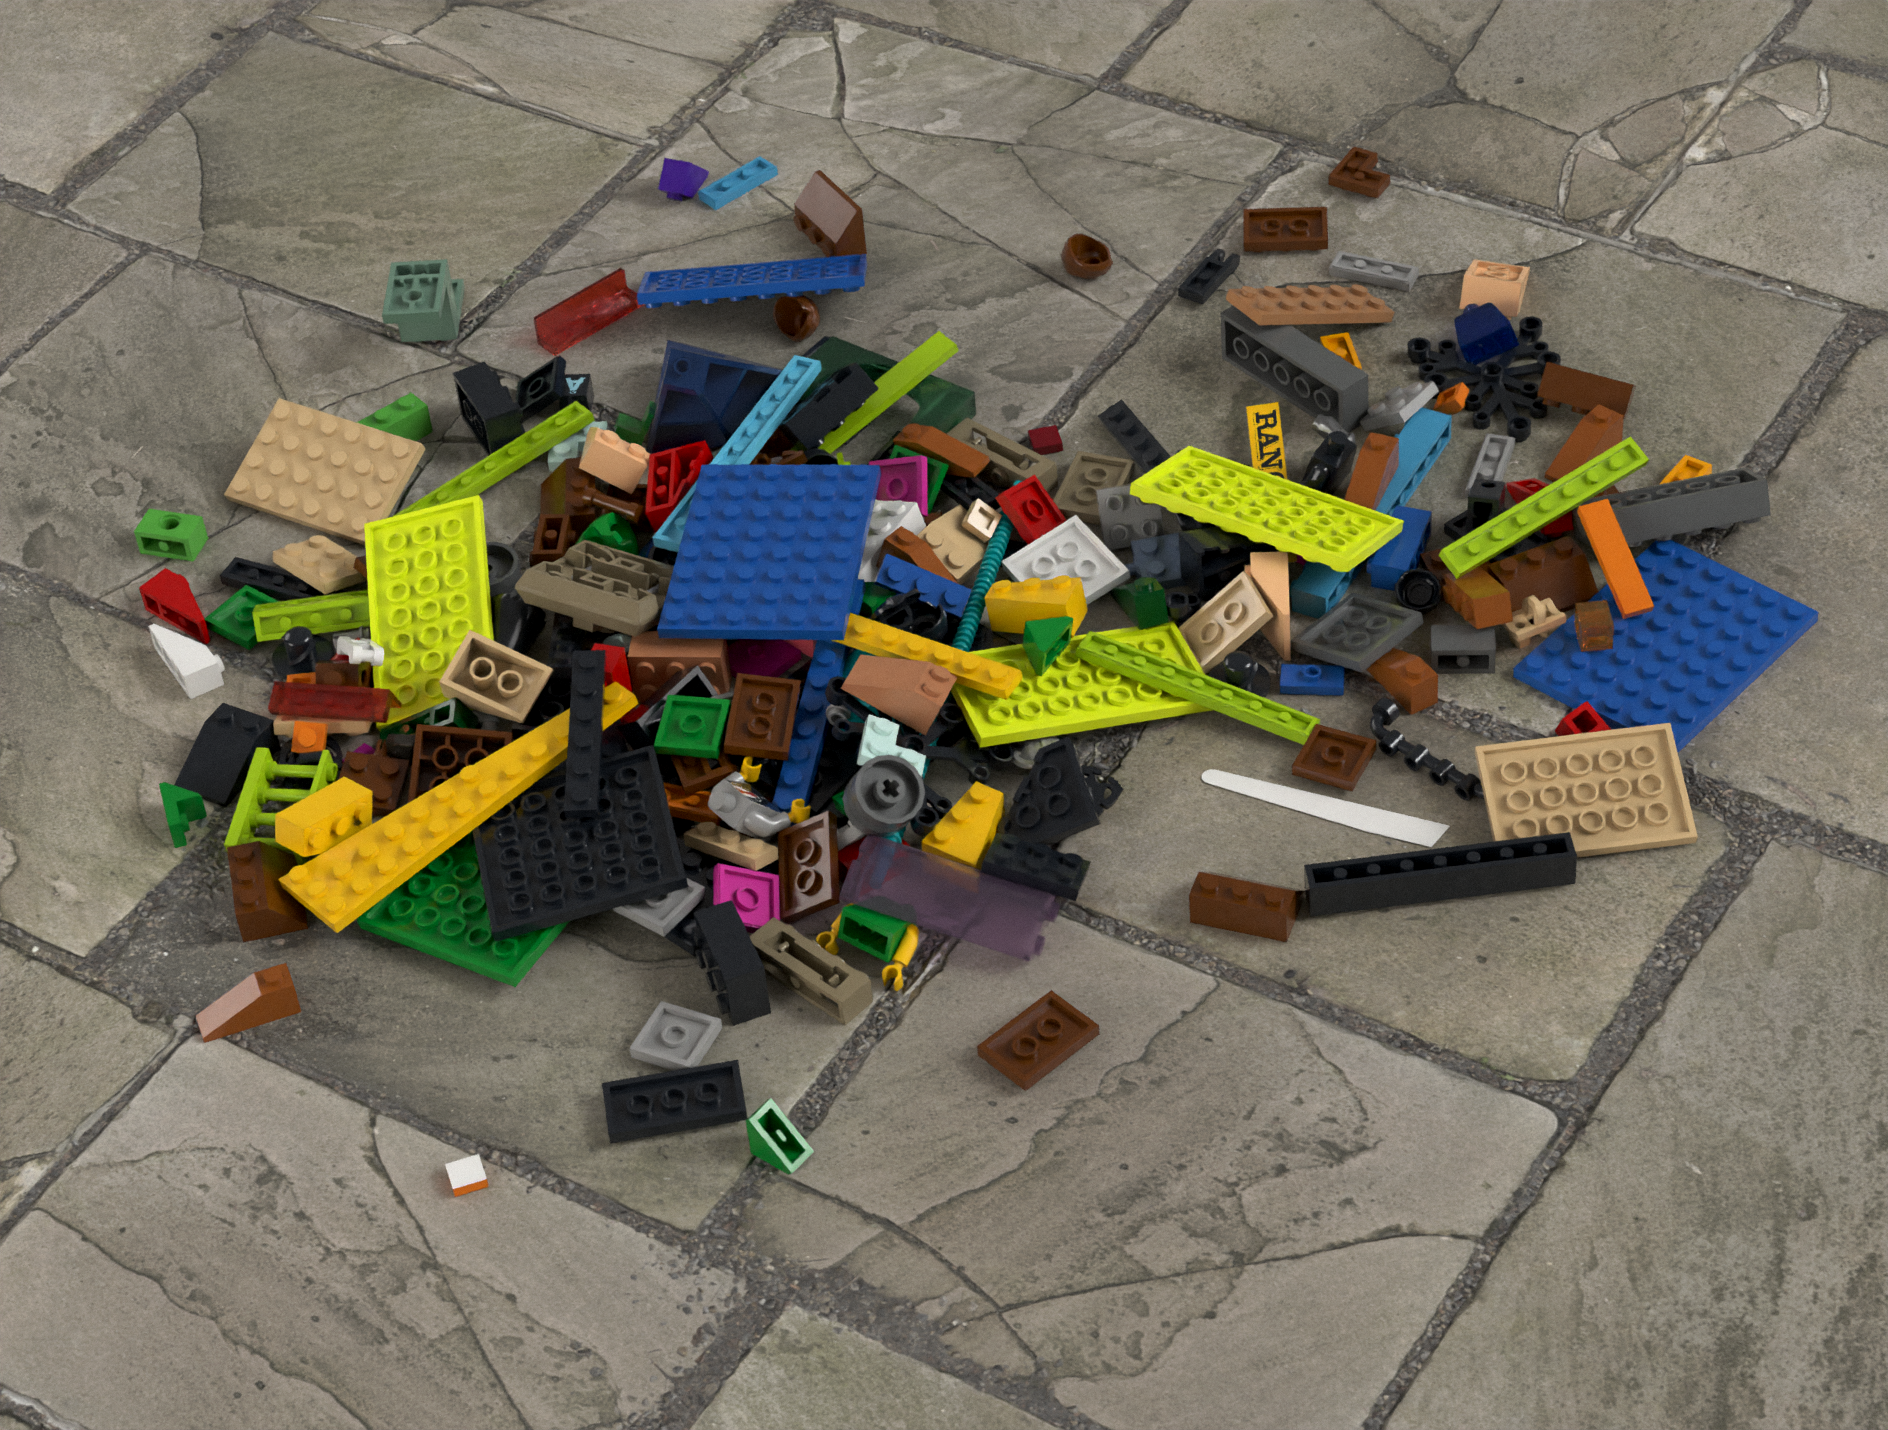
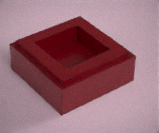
[1027,425,1063,455]

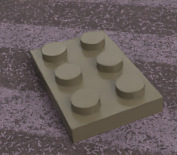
[1053,451,1135,525]

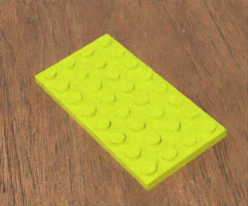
[1129,446,1404,572]
[364,495,494,731]
[951,621,1212,748]

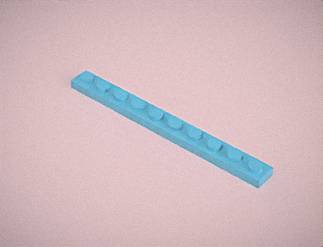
[653,355,822,552]

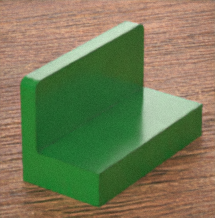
[614,401,655,445]

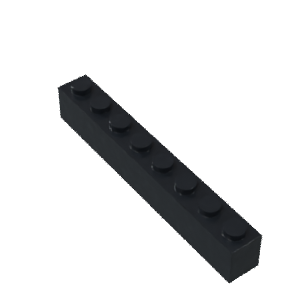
[1304,832,1577,917]

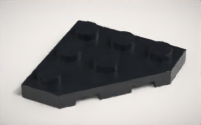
[997,737,1101,845]

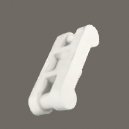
[337,636,384,666]

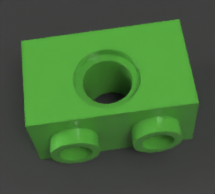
[134,509,208,562]

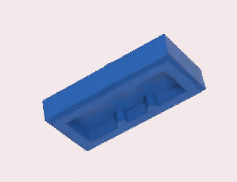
[1280,664,1345,695]

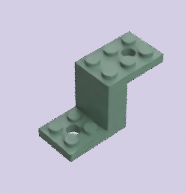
[382,259,465,342]

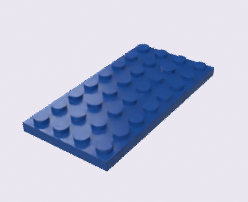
[637,254,867,308]

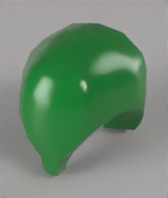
[575,512,639,555]

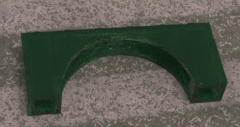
[800,336,976,433]

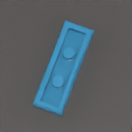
[698,156,778,210]

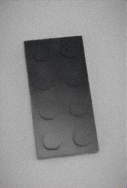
[602,1060,748,1144]

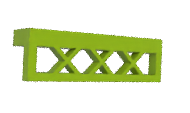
[252,589,370,642]

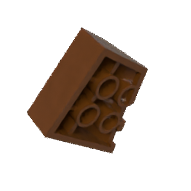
[408,724,514,803]

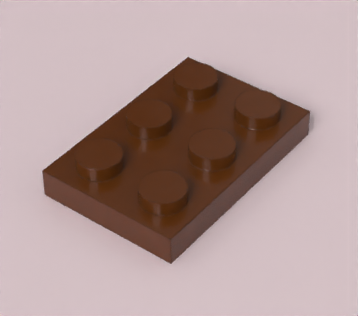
[1243,207,1328,252]
[724,673,801,761]
[778,811,840,924]
[977,990,1100,1091]

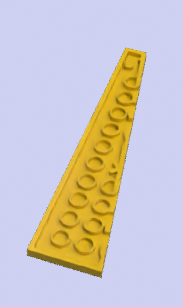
[279,682,638,933]

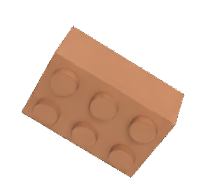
[628,631,732,702]

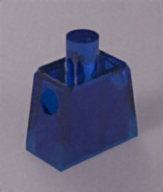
[1454,303,1519,365]

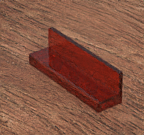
[533,268,643,356]
[267,681,402,723]

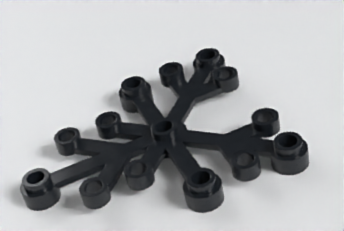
[1407,316,1561,443]
[825,676,1014,836]

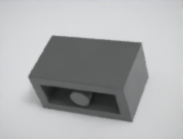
[1430,625,1496,674]

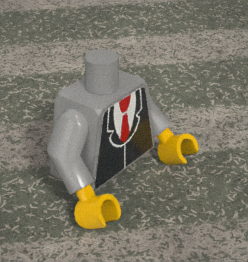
[708,756,811,843]

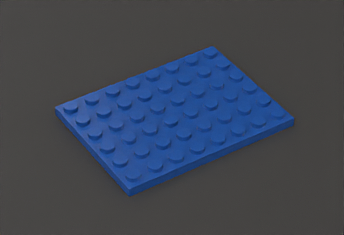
[657,464,881,640]
[1513,540,1819,752]

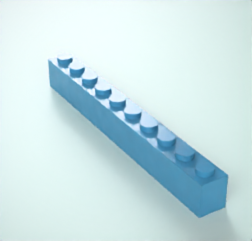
[1289,407,1452,619]

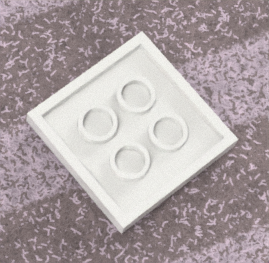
[1001,515,1130,605]

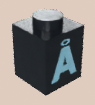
[559,374,594,412]

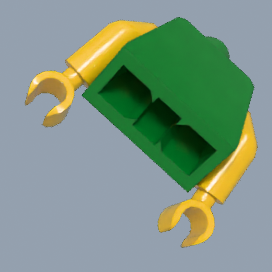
[816,896,919,991]

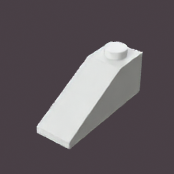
[149,624,225,699]

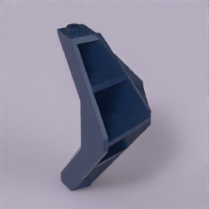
[645,340,783,454]

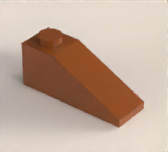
[1545,404,1624,482]
[893,423,990,478]
[1344,432,1399,511]
[876,526,958,584]
[1366,648,1438,715]
[196,963,301,1043]

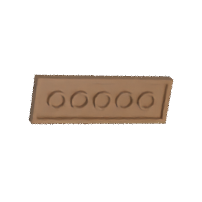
[1226,284,1395,325]

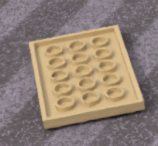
[224,398,425,545]
[1475,723,1698,858]

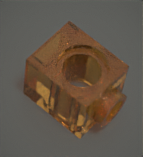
[1574,600,1614,652]

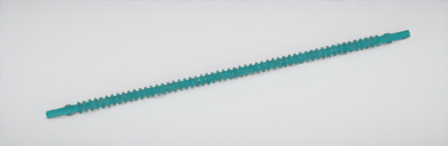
[869,480,1022,890]

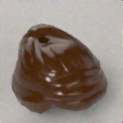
[1061,233,1113,279]
[773,295,820,342]

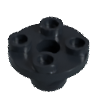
[272,626,334,679]
[1208,651,1271,698]

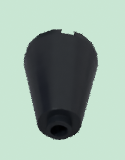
[491,593,547,655]

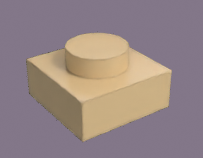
[961,498,1002,542]

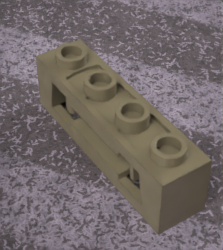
[946,418,1058,493]
[750,917,873,1025]

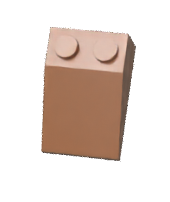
[841,655,958,736]

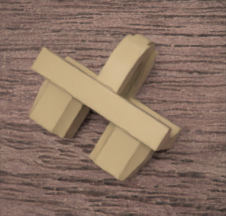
[1501,595,1566,649]

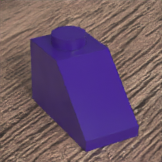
[658,158,709,201]

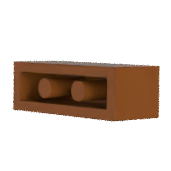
[1442,567,1513,629]

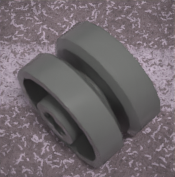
[486,542,522,601]
[843,755,925,837]

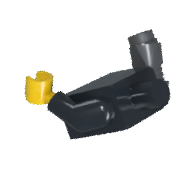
[1296,414,1357,495]

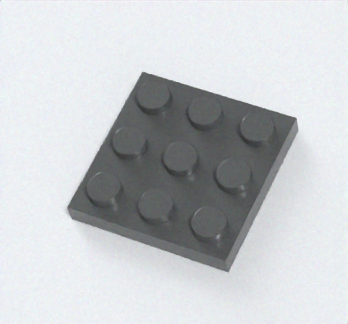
[1291,593,1424,672]

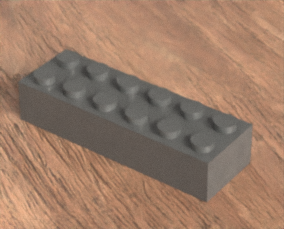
[1221,306,1368,433]
[1572,467,1771,551]

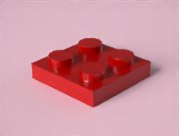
[995,475,1067,545]

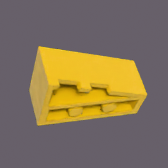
[921,781,1005,893]

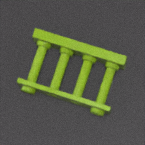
[224,747,338,865]

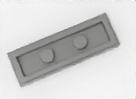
[1329,251,1419,292]
[1465,433,1515,498]

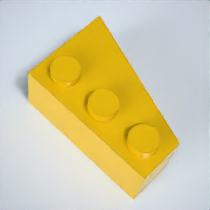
[984,575,1088,638]
[275,777,373,857]

